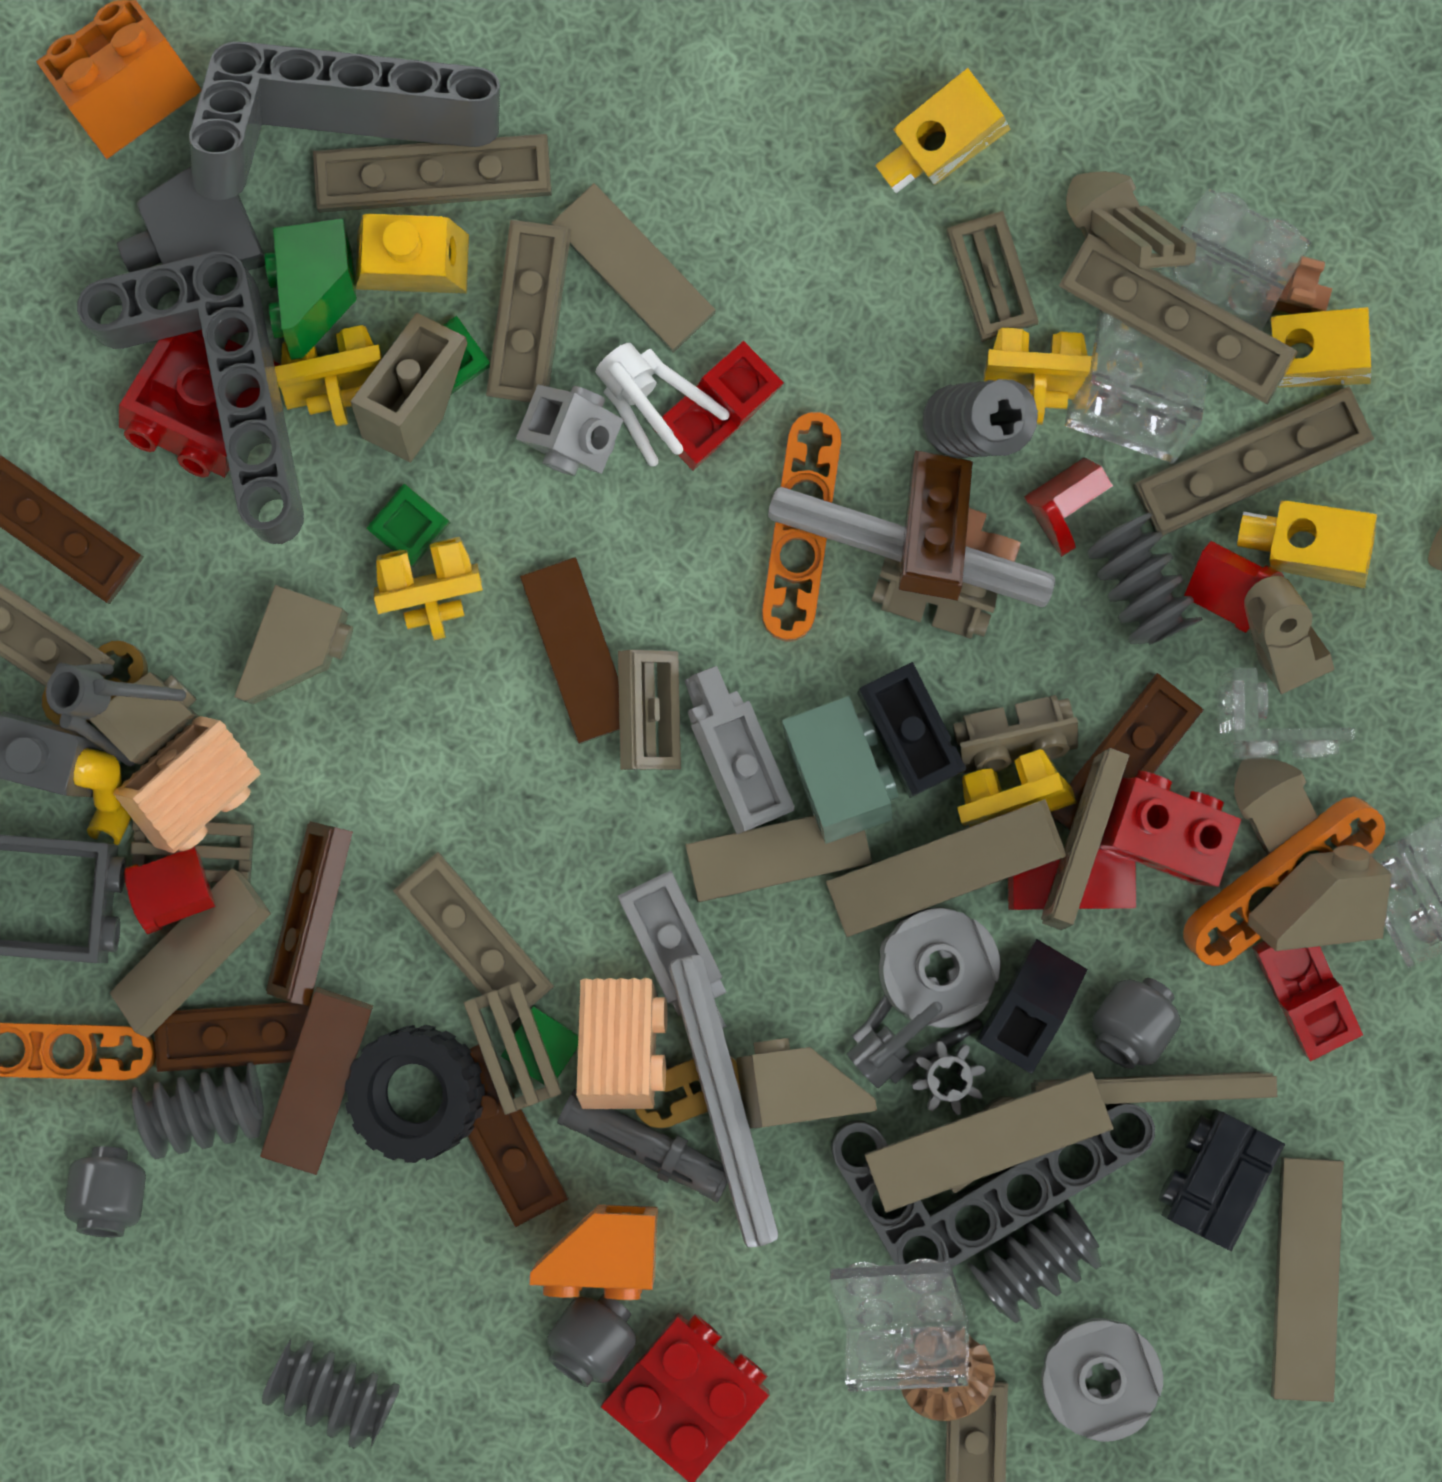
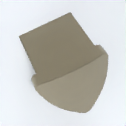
[1066,171,1140,245]
[1234,758,1318,855]

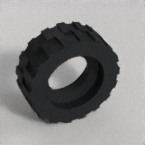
[345,1025,485,1163]

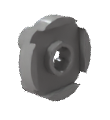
[879,908,1001,1028]
[1041,1318,1163,1442]

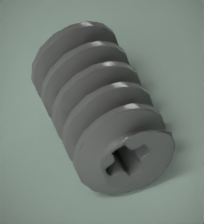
[923,379,1038,458]
[1087,513,1203,645]
[132,1062,264,1160]
[967,1199,1102,1323]
[262,1339,400,1449]

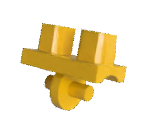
[275,325,383,427]
[983,328,1096,425]
[374,537,483,640]
[957,750,1076,827]

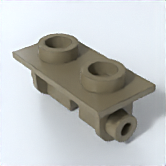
[871,557,998,639]
[953,695,1078,774]

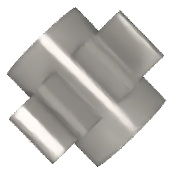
[911,1040,986,1115]

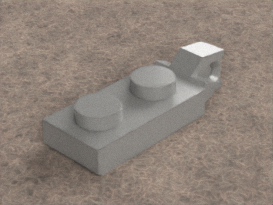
[685,666,794,835]
[618,870,727,1029]

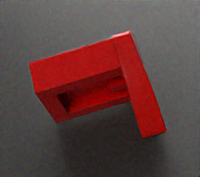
[1024,457,1113,557]
[1184,541,1284,633]
[124,847,216,935]

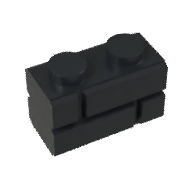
[857,662,967,798]
[1158,1109,1285,1252]

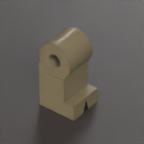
[1244,576,1335,694]

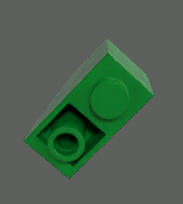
[265,218,357,360]

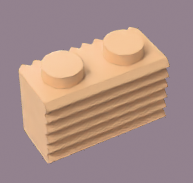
[113,716,261,853]
[576,978,667,1109]

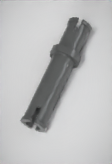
[557,1089,728,1203]

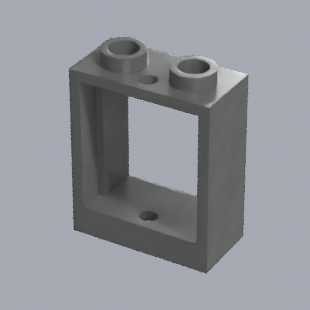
[0,835,126,963]

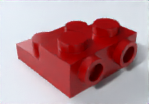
[119,329,281,478]
[601,1313,770,1482]

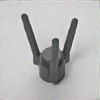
[46,662,186,766]
[847,994,982,1089]

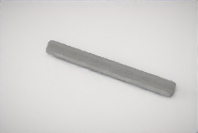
[768,487,1055,607]
[669,955,778,1247]

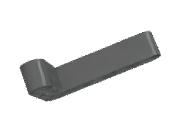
[189,42,500,200]
[77,251,304,544]
[831,1103,1155,1281]

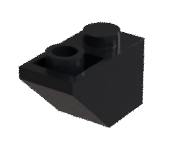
[975,939,1088,1074]

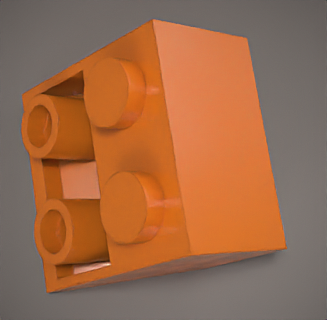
[36,0,202,159]
[530,1205,658,1300]

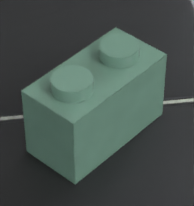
[782,696,899,844]

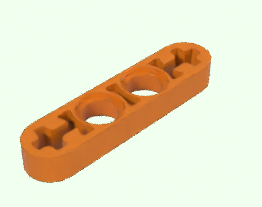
[762,412,841,642]
[1183,797,1385,966]
[0,1022,156,1080]

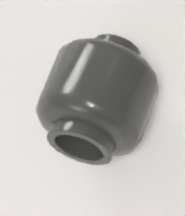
[1091,978,1181,1069]
[64,1146,146,1238]
[547,1294,636,1387]

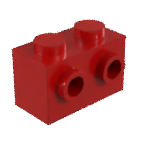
[1099,770,1242,887]

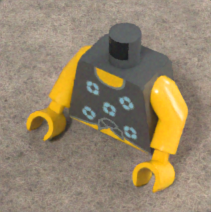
[0,711,132,845]

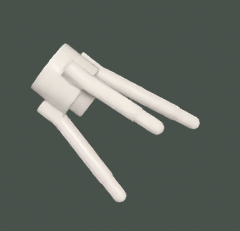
[595,343,729,467]

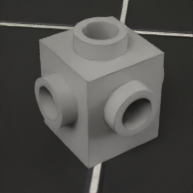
[516,384,624,476]

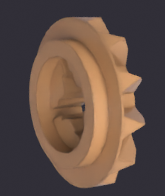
[898,1328,995,1421]

